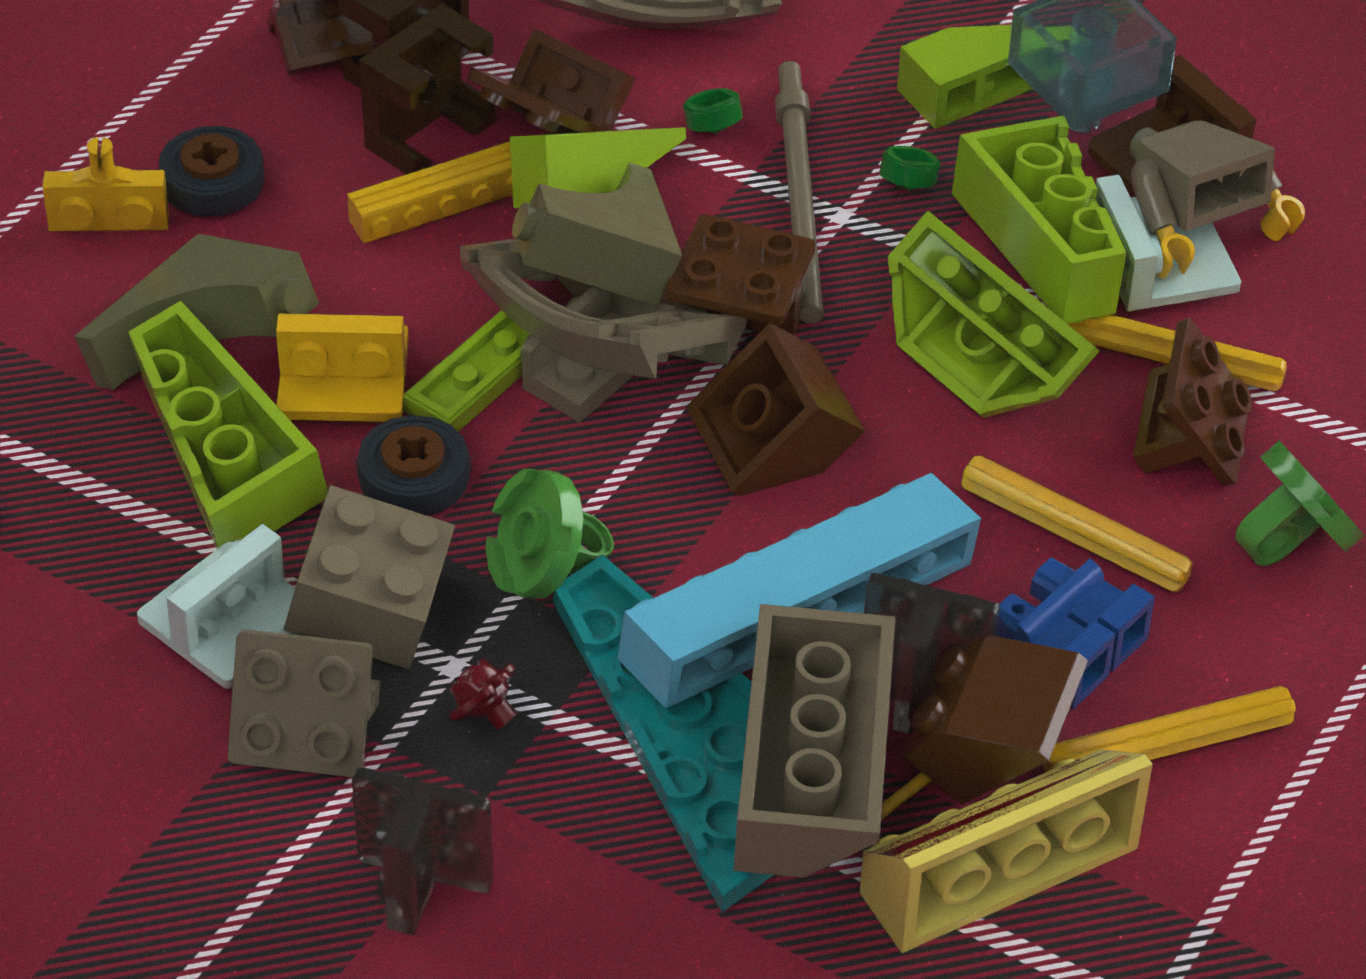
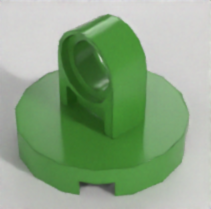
[1235,440,1365,566]
[485,468,614,599]

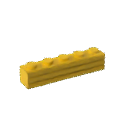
[347,141,513,244]

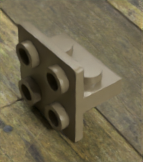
[228,629,380,777]

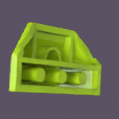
[888,211,1099,418]

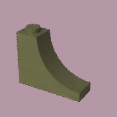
[512,163,682,306]
[74,233,319,390]

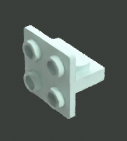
[137,524,298,689]

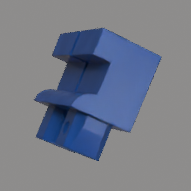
[992,557,1155,710]

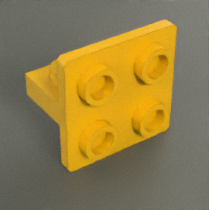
[276,314,409,422]

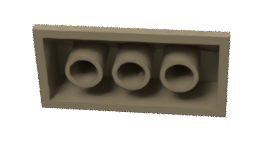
[734,604,896,878]

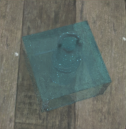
[1008,0,1177,133]

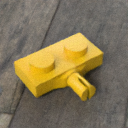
[42,137,169,231]

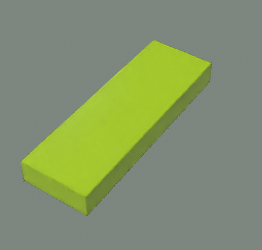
[403,310,529,432]

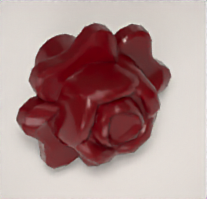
[449,659,517,730]

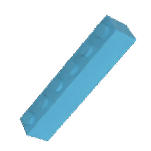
[617,473,981,709]

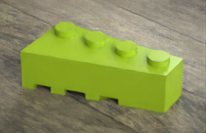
[952,115,1126,323]
[128,300,328,549]

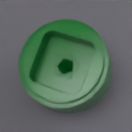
[683,88,743,134]
[879,146,941,191]

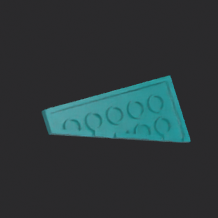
[553,554,773,913]

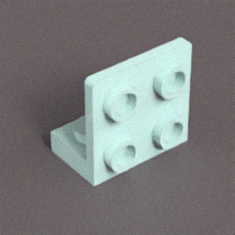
[1096,174,1241,312]

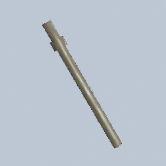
[775,61,824,323]

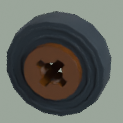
[159,126,264,217]
[356,415,471,516]

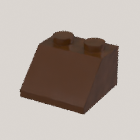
[686,323,865,496]
[902,635,1088,805]

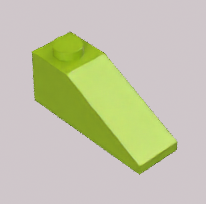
[897,22,1081,129]
[510,127,686,208]

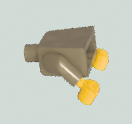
[1130,121,1305,279]

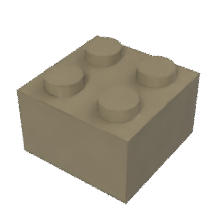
[283,485,455,670]

